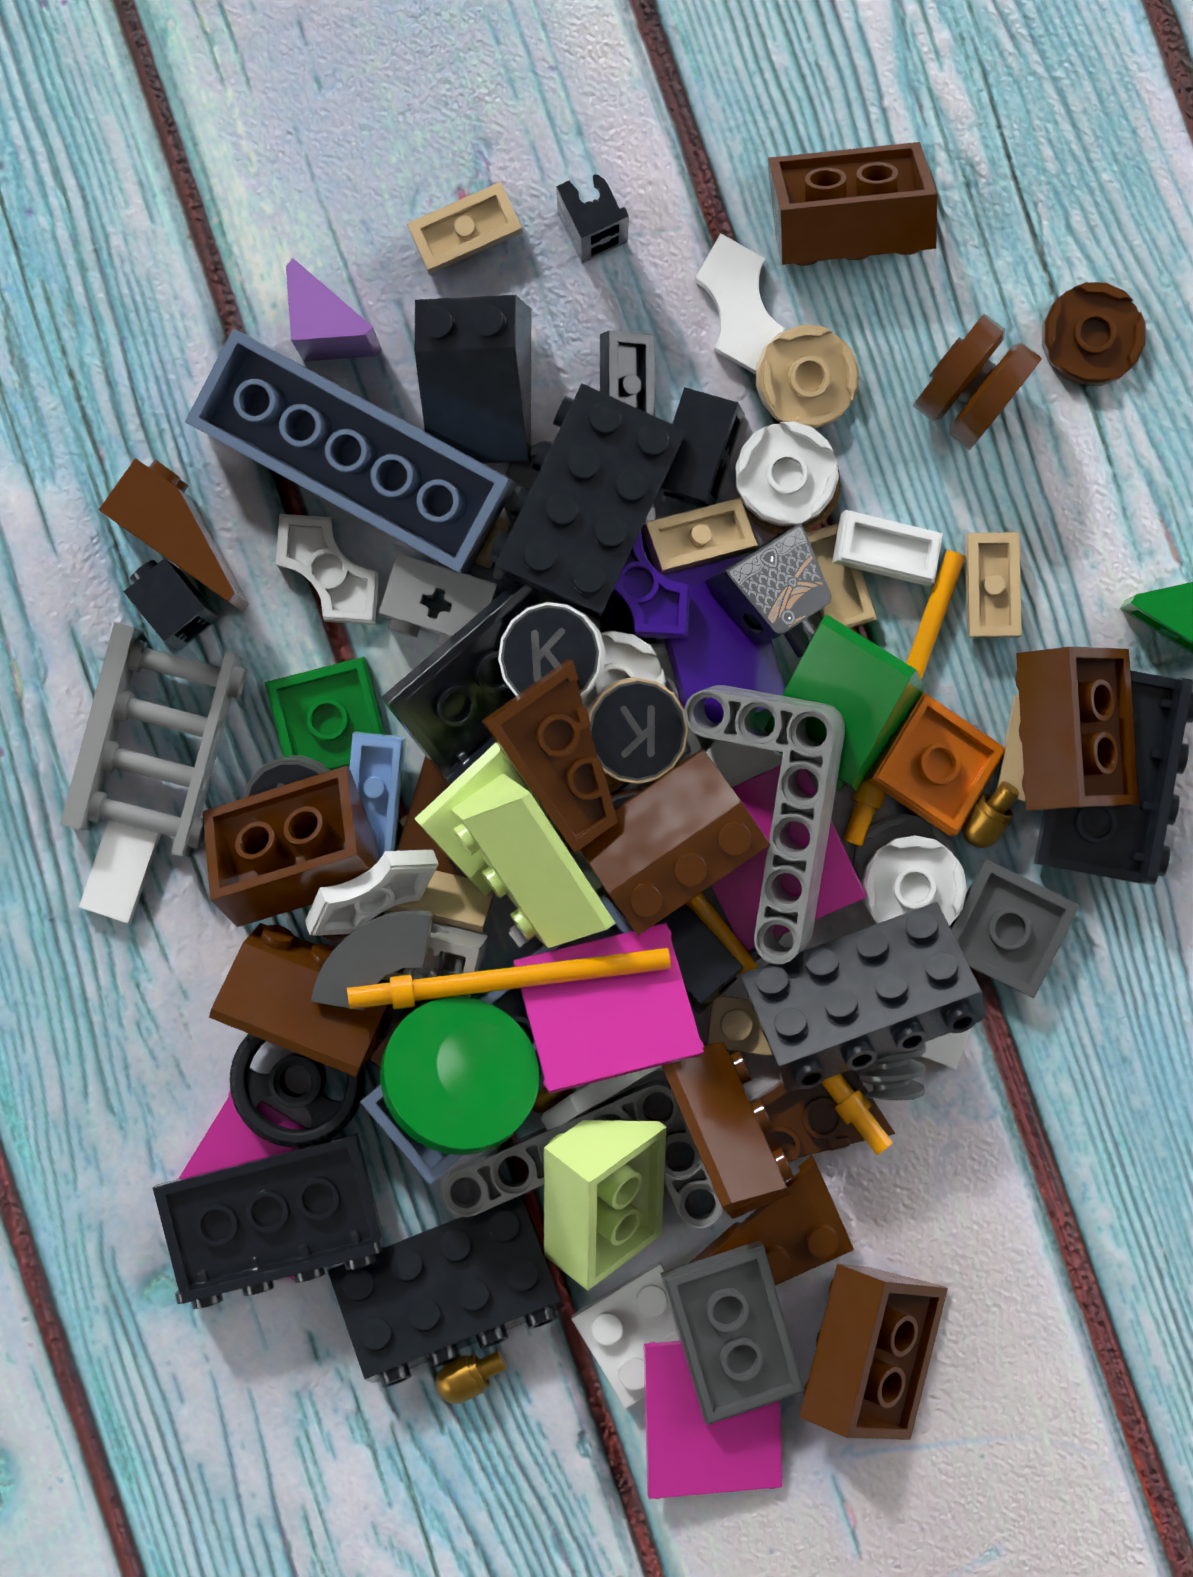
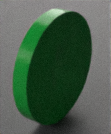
[380,997,539,1155]

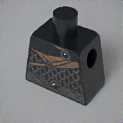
[704,523,832,658]

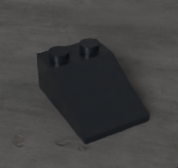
[414,295,532,464]

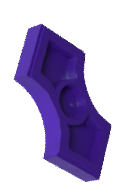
[612,532,690,640]

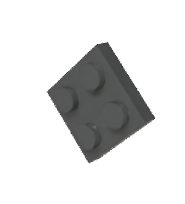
[950,859,1080,998]

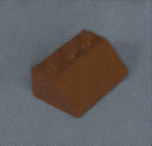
[768,142,938,266]
[1015,646,1139,811]
[580,748,771,936]
[203,766,379,927]
[209,923,395,1077]
[662,1042,794,1219]
[799,1264,948,1440]

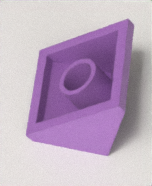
[286,258,382,362]

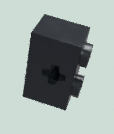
[123,558,220,650]

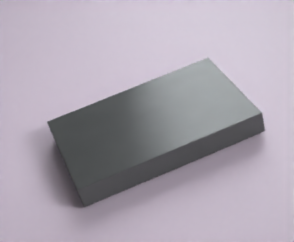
[660,1240,805,1425]

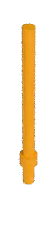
[842,550,966,847]
[686,892,893,1155]
[347,948,671,1009]

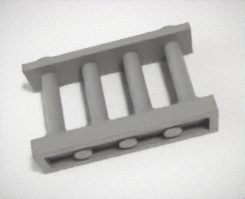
[60,622,247,857]

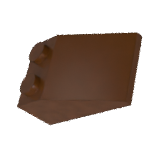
[99,458,249,612]

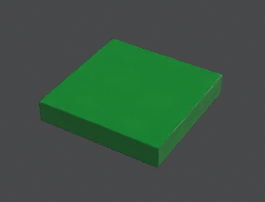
[264,656,386,770]

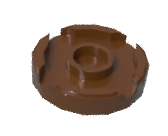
[1042,282,1146,386]

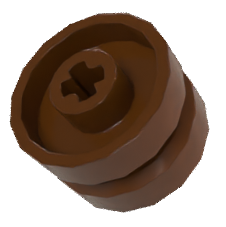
[912,313,1042,450]

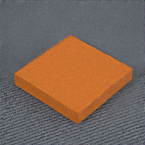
[867,692,1005,837]

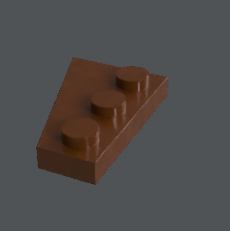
[482,659,618,853]
[751,1070,896,1162]
[689,1155,854,1286]

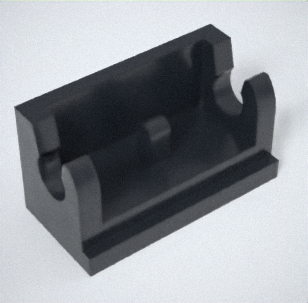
[556,174,629,264]
[660,387,745,507]
[653,903,743,1015]

